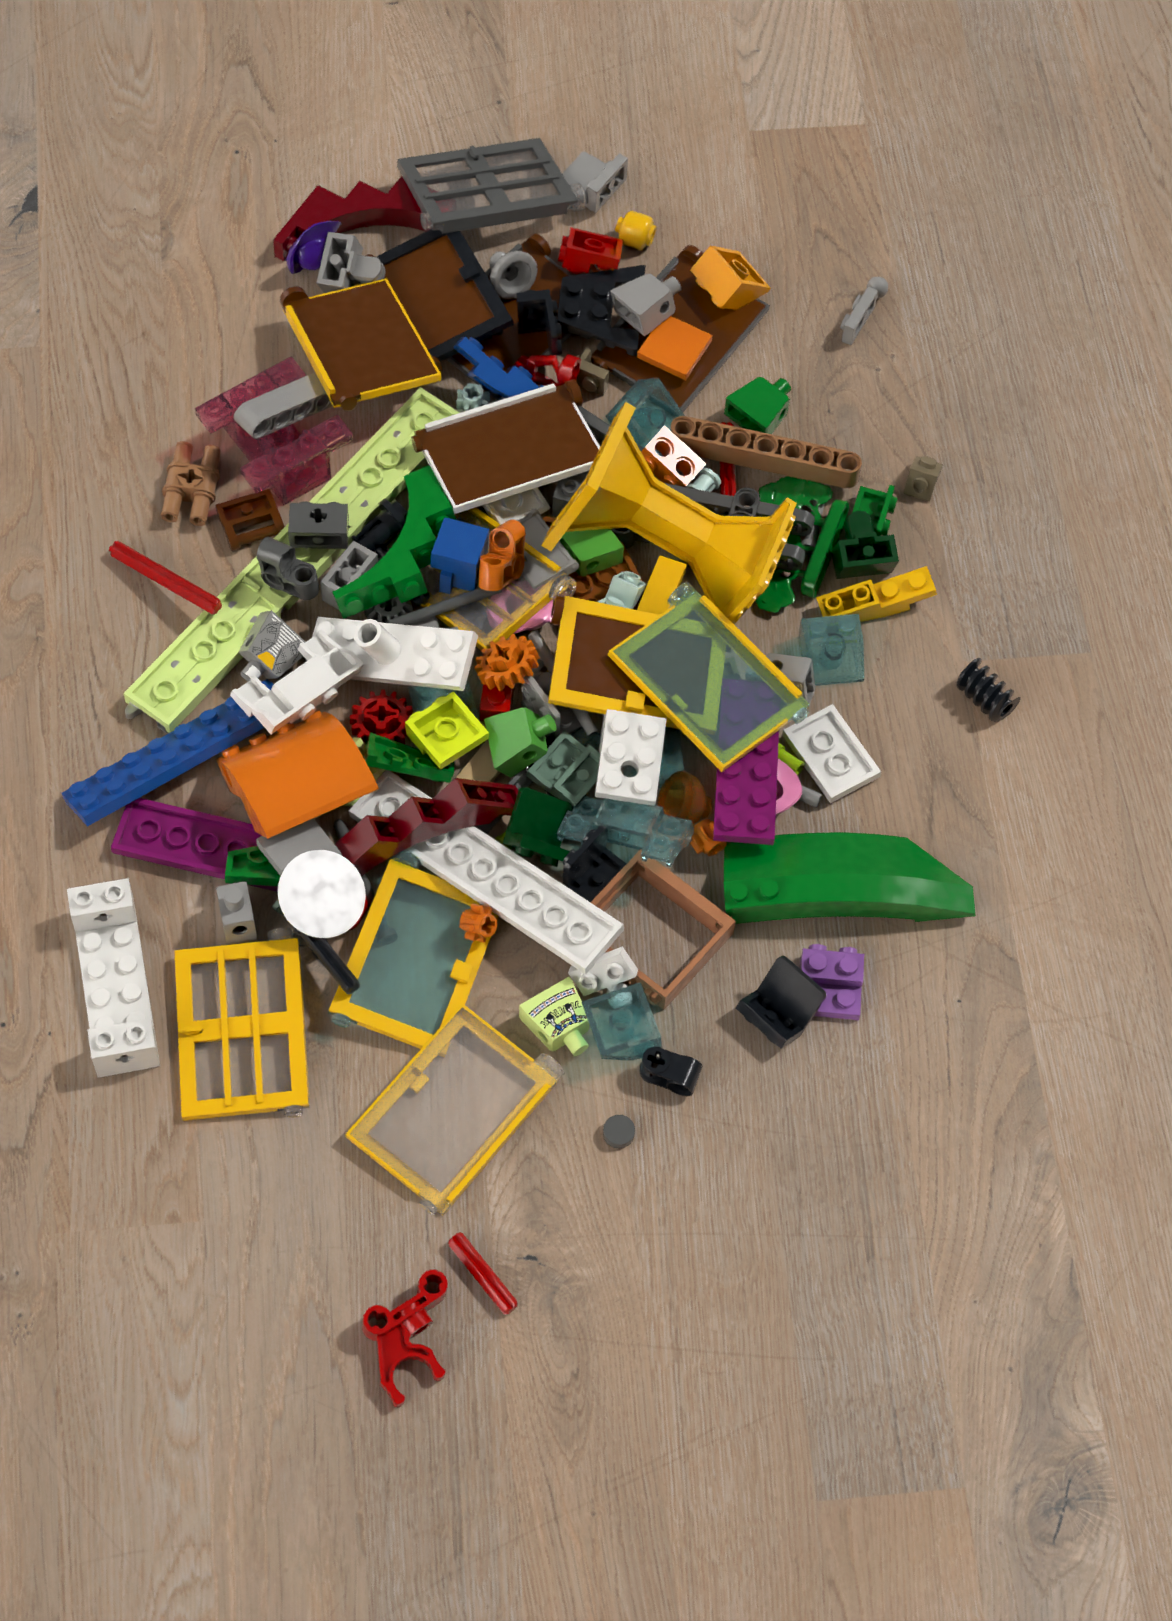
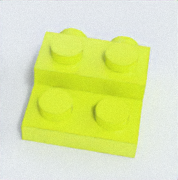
[405,691,489,770]

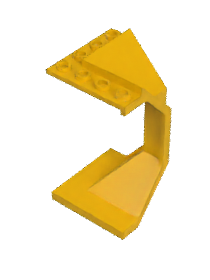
[541,402,797,624]

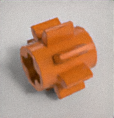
[690,819,727,856]
[459,903,498,943]

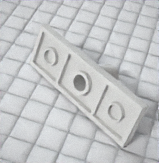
[305,617,478,691]

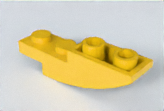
[816,566,937,624]

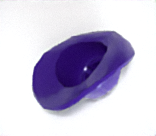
[286,221,341,274]

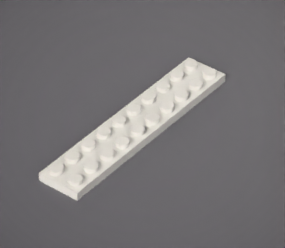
[348,770,624,974]

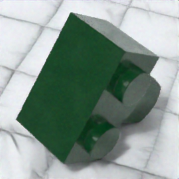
[831,511,899,579]

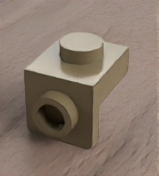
[576,348,609,396]
[904,456,943,501]

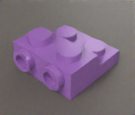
[800,944,864,1020]

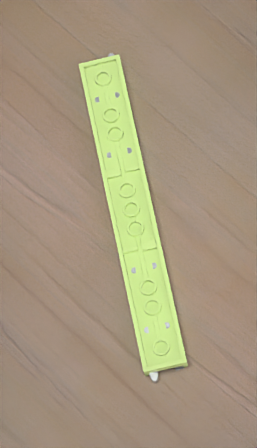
[124,387,464,734]

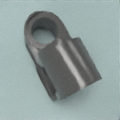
[257,537,320,600]

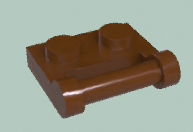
[215,488,285,552]

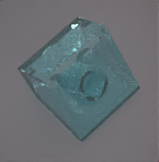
[605,378,685,454]
[798,614,865,686]
[581,982,662,1061]

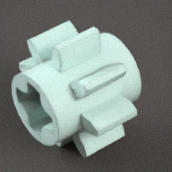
[456,383,490,412]

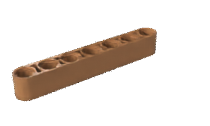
[670,416,862,488]

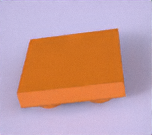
[637,316,712,381]

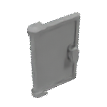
[518,508,579,590]

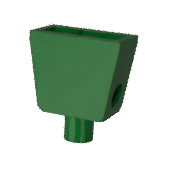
[724,377,791,434]

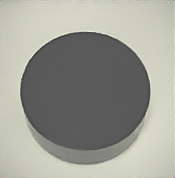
[603,1115,635,1148]

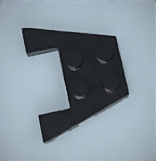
[557,265,646,356]

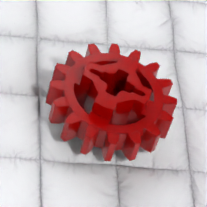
[350,689,413,744]

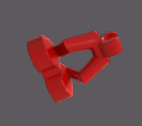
[514,354,581,387]

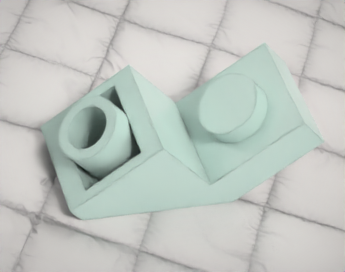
[598,571,647,609]

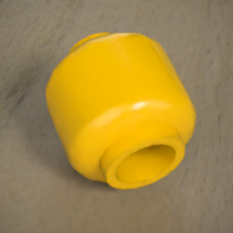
[615,210,657,250]

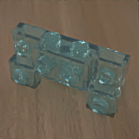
[556,796,694,867]

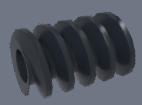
[957,657,1020,722]

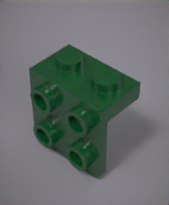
[503,787,572,867]

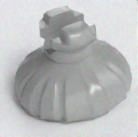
[489,251,537,300]

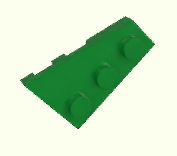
[364,733,454,783]
[225,846,281,886]

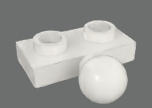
[568,946,638,1007]

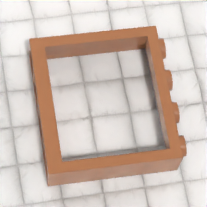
[590,849,736,1010]

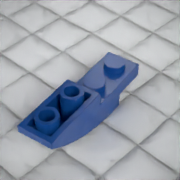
[453,337,544,399]

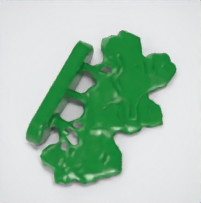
[756,476,849,613]

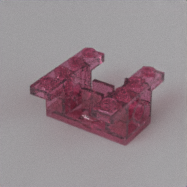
[195,356,353,505]

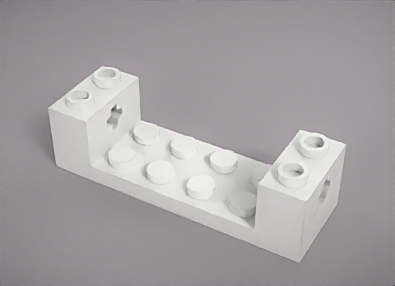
[67,878,160,1078]

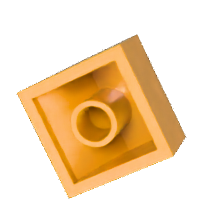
[690,245,771,310]

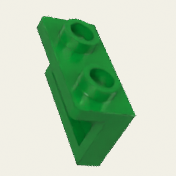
[845,485,898,538]

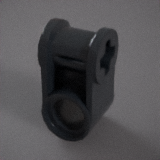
[639,1046,703,1096]

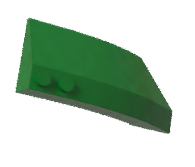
[724,832,976,924]

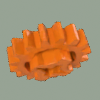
[474,634,540,691]

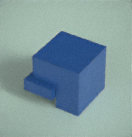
[430,517,489,594]

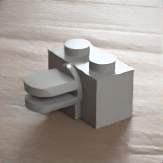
[316,232,385,293]

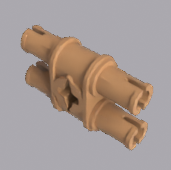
[161,441,221,526]

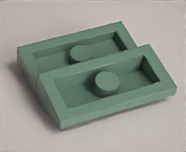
[526,730,600,807]

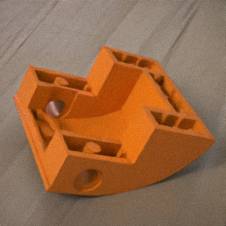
[216,709,379,839]

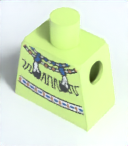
[519,977,590,1056]

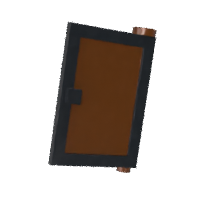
[364,225,514,373]

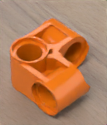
[478,519,526,591]

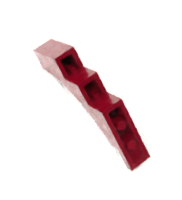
[273,176,456,261]
[334,778,519,877]

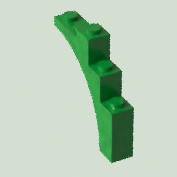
[332,465,456,619]

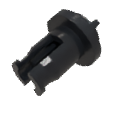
[351,498,408,552]

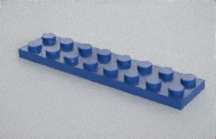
[61,679,273,827]

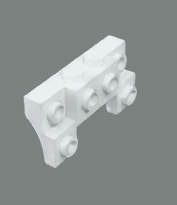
[230,629,364,734]

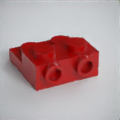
[558,227,623,274]

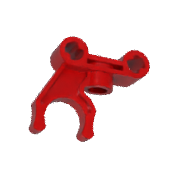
[362,1270,448,1408]

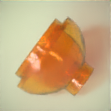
[657,771,712,831]

